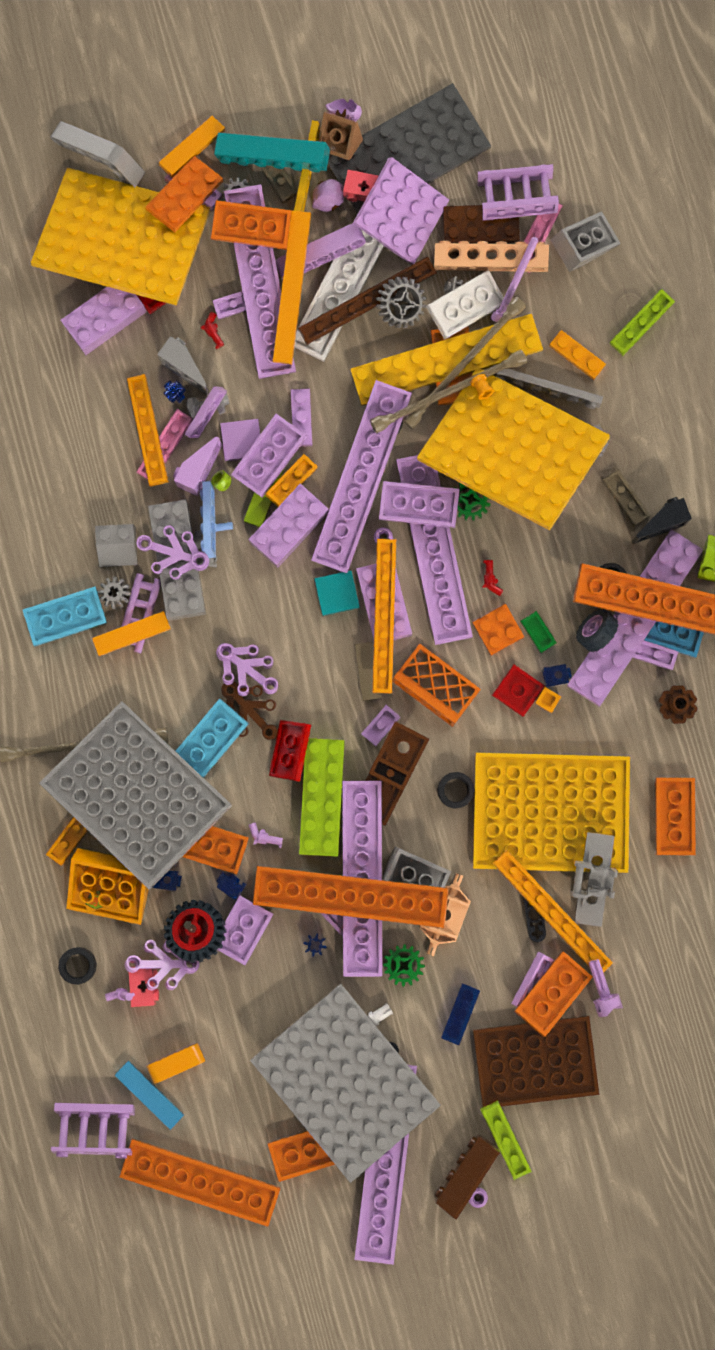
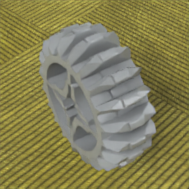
[376,277,427,328]

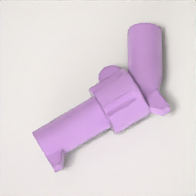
[249,823,283,848]
[105,988,135,1001]

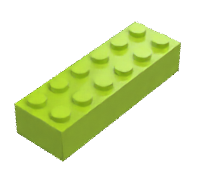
[299,738,345,857]

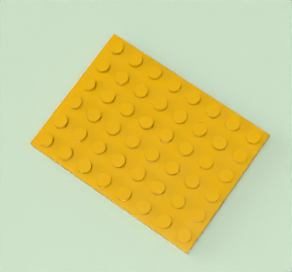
[31,168,210,306]
[417,368,610,530]
[473,753,630,873]

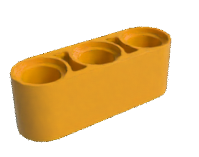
[146,1043,205,1084]

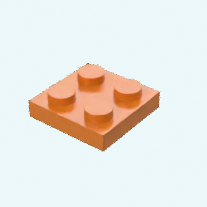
[472,604,524,656]

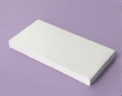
[426,270,504,340]

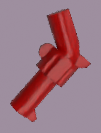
[200,312,225,350]
[482,560,503,596]

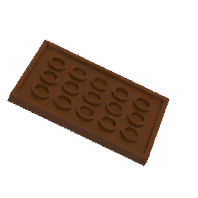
[473,1016,600,1108]

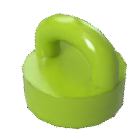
[211,470,232,492]

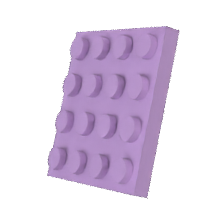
[353,157,449,265]

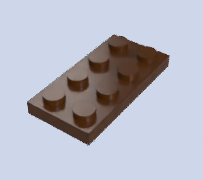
[443,205,520,244]

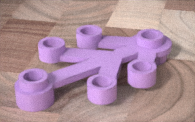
[136,525,209,580]
[216,643,278,696]
[125,940,199,991]

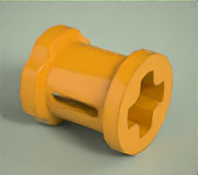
[470,374,494,400]

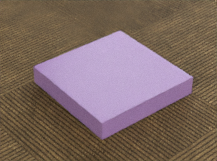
[221,419,260,462]

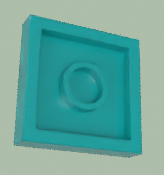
[314,570,360,616]

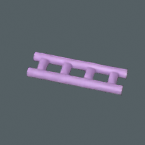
[121,573,161,653]

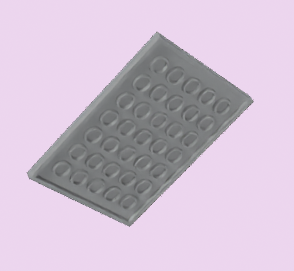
[39,701,232,890]
[250,984,441,1183]

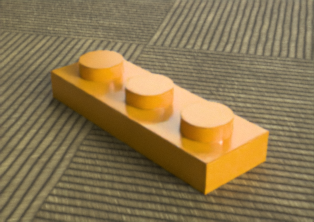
[549,330,606,380]
[265,454,318,507]

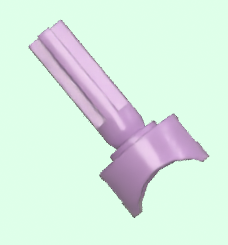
[589,959,623,1017]

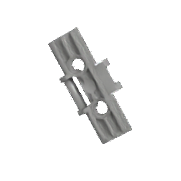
[570,832,618,927]

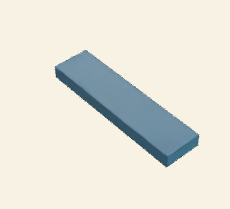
[115,1061,184,1130]

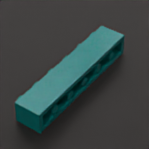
[214,133,330,172]

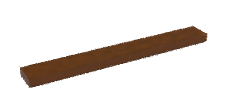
[298,256,437,345]

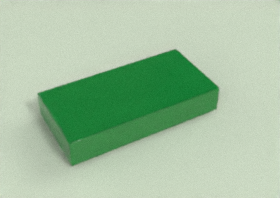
[520,611,557,654]

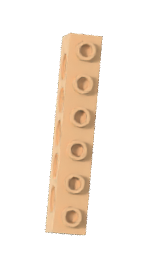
[434,241,549,272]

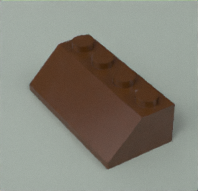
[434,1134,500,1220]

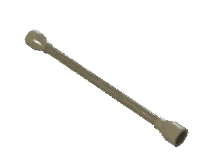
[402,296,526,430]
[370,349,527,434]
[0,727,169,763]

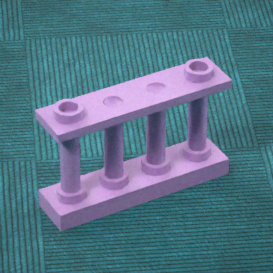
[478,164,559,220]
[51,1103,135,1159]

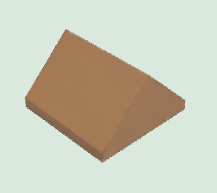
[318,112,363,160]

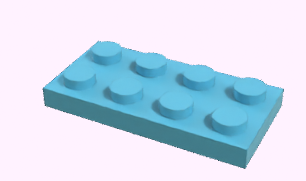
[23,587,107,647]
[175,699,249,778]

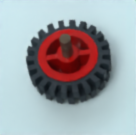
[164,900,227,963]

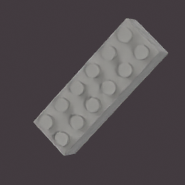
[148,499,207,621]

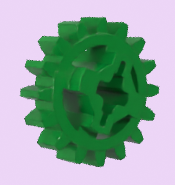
[454,483,491,522]
[383,944,425,987]

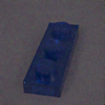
[441,983,480,1045]

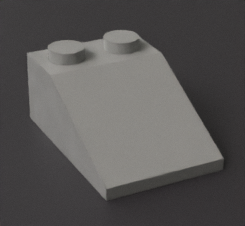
[551,211,621,272]
[157,336,209,395]
[382,846,451,887]

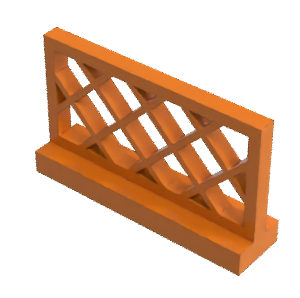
[392,644,481,727]

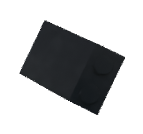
[632,497,692,544]

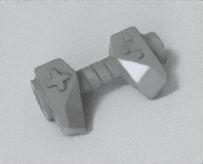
[186,393,230,420]

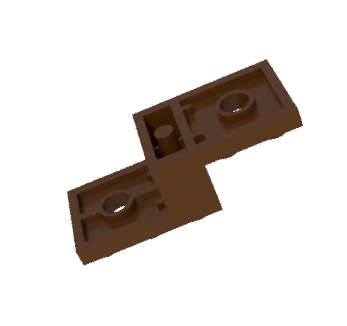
[365,721,429,826]

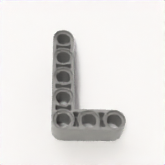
[50,121,145,187]

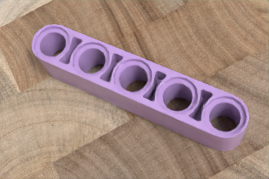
[276,224,366,280]

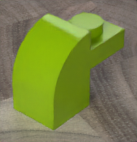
[697,535,715,582]

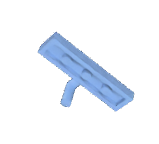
[200,481,234,558]

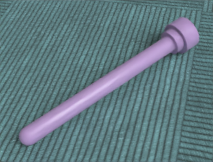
[490,237,538,323]

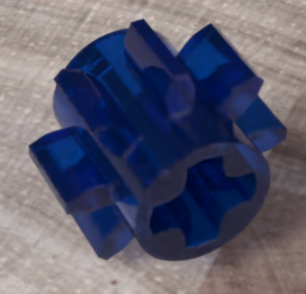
[163,380,186,403]
[303,933,327,957]

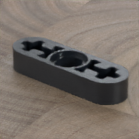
[523,897,546,942]

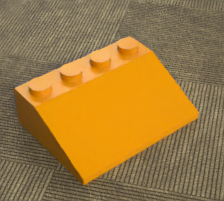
[66,848,149,925]

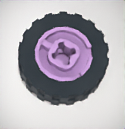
[576,609,619,652]

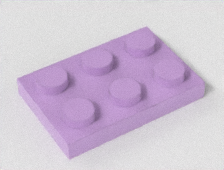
[217,895,274,965]

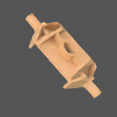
[419,873,471,956]

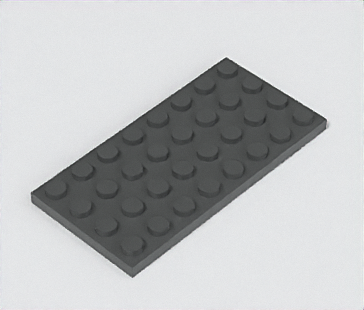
[328,83,491,214]

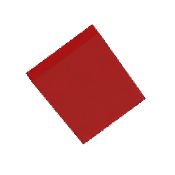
[269,720,311,782]

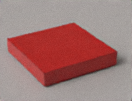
[492,664,545,717]

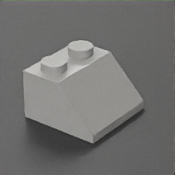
[95,524,138,567]

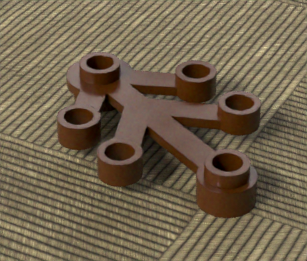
[221,681,278,740]

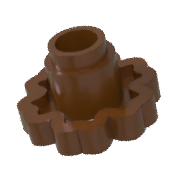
[658,685,698,724]

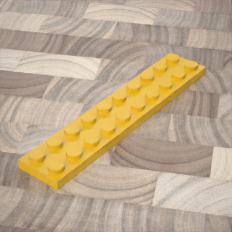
[350,313,543,406]

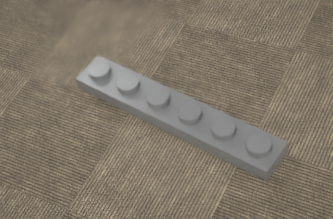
[493,365,603,409]

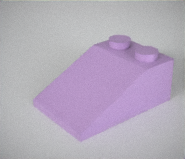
[173,437,222,496]

